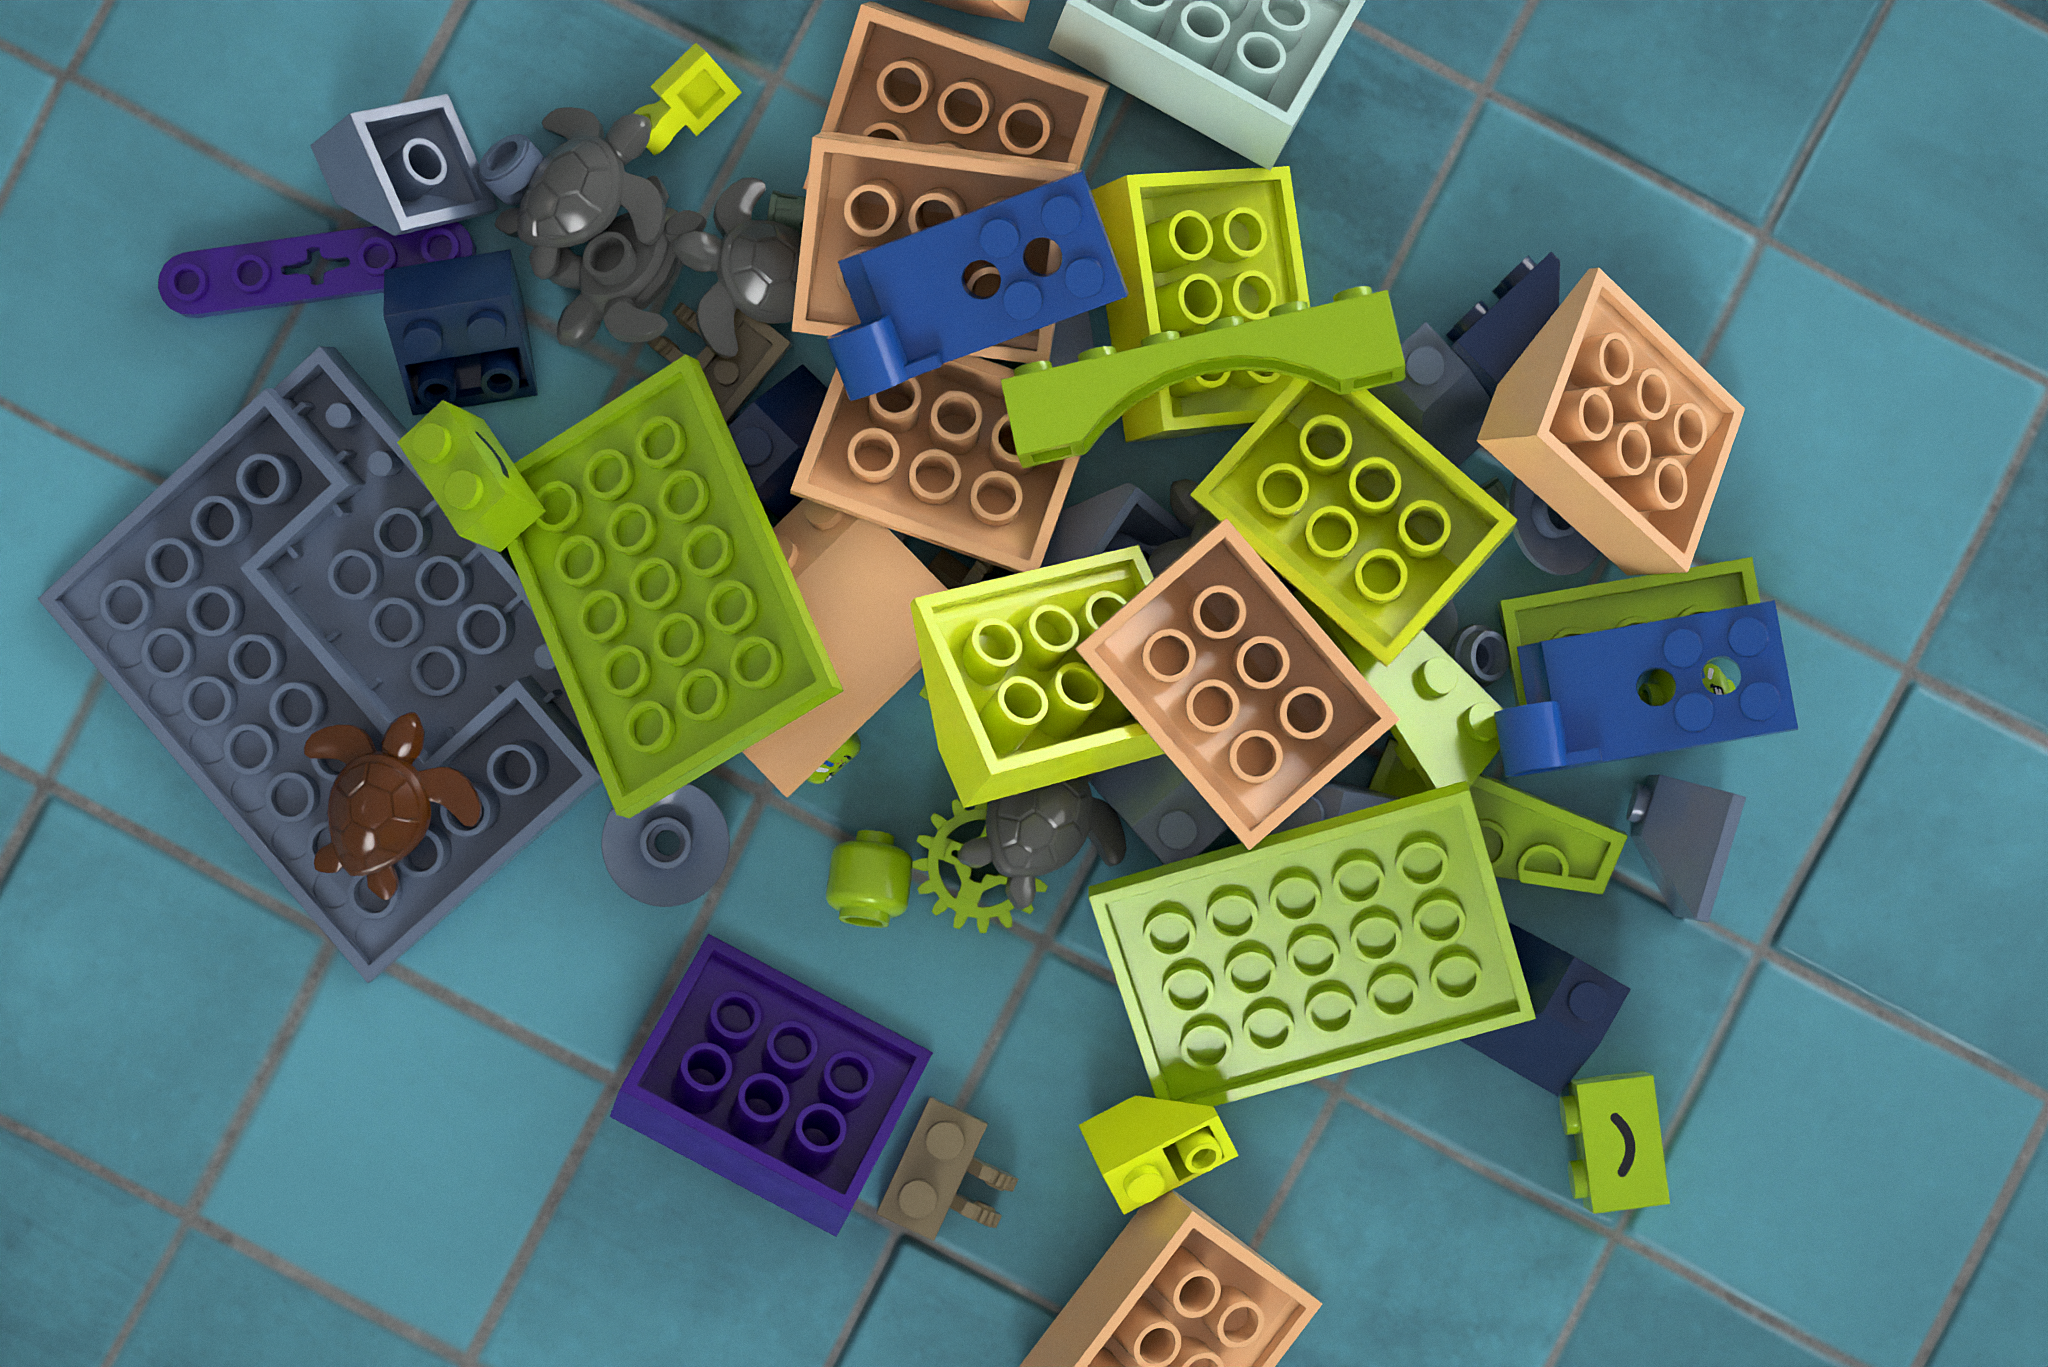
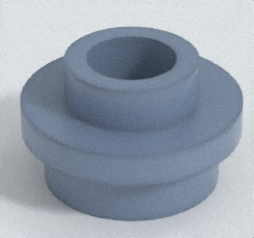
[1449,624,1509,688]

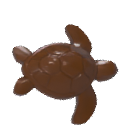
[304,712,482,900]

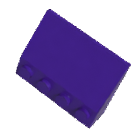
[610,934,933,1237]

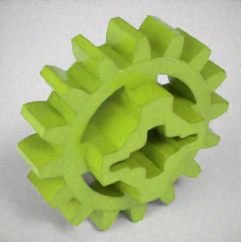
[912,799,1048,933]

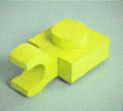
[632,43,742,156]

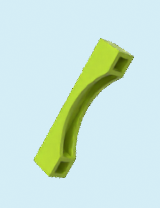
[1001,286,1406,468]

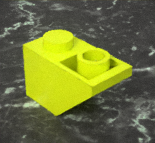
[1078,1095,1239,1215]

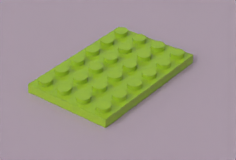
[507,354,844,819]
[1088,780,1536,1107]

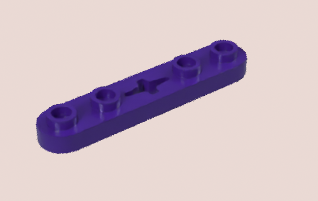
[158,222,476,318]

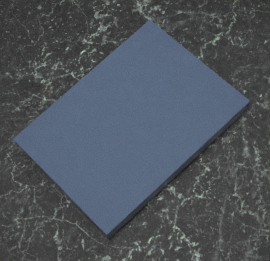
[38,346,603,983]

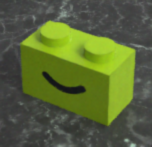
[397,400,546,553]
[1559,1071,1670,1214]

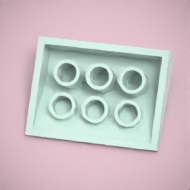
[1048,0,1366,171]

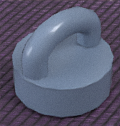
[478,134,544,206]

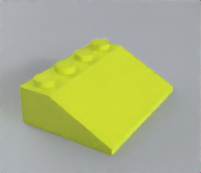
[1091,166,1310,443]
[1190,377,1518,668]
[910,545,1165,808]

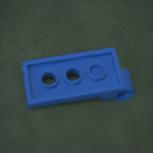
[826,170,1129,401]
[1494,600,1798,777]

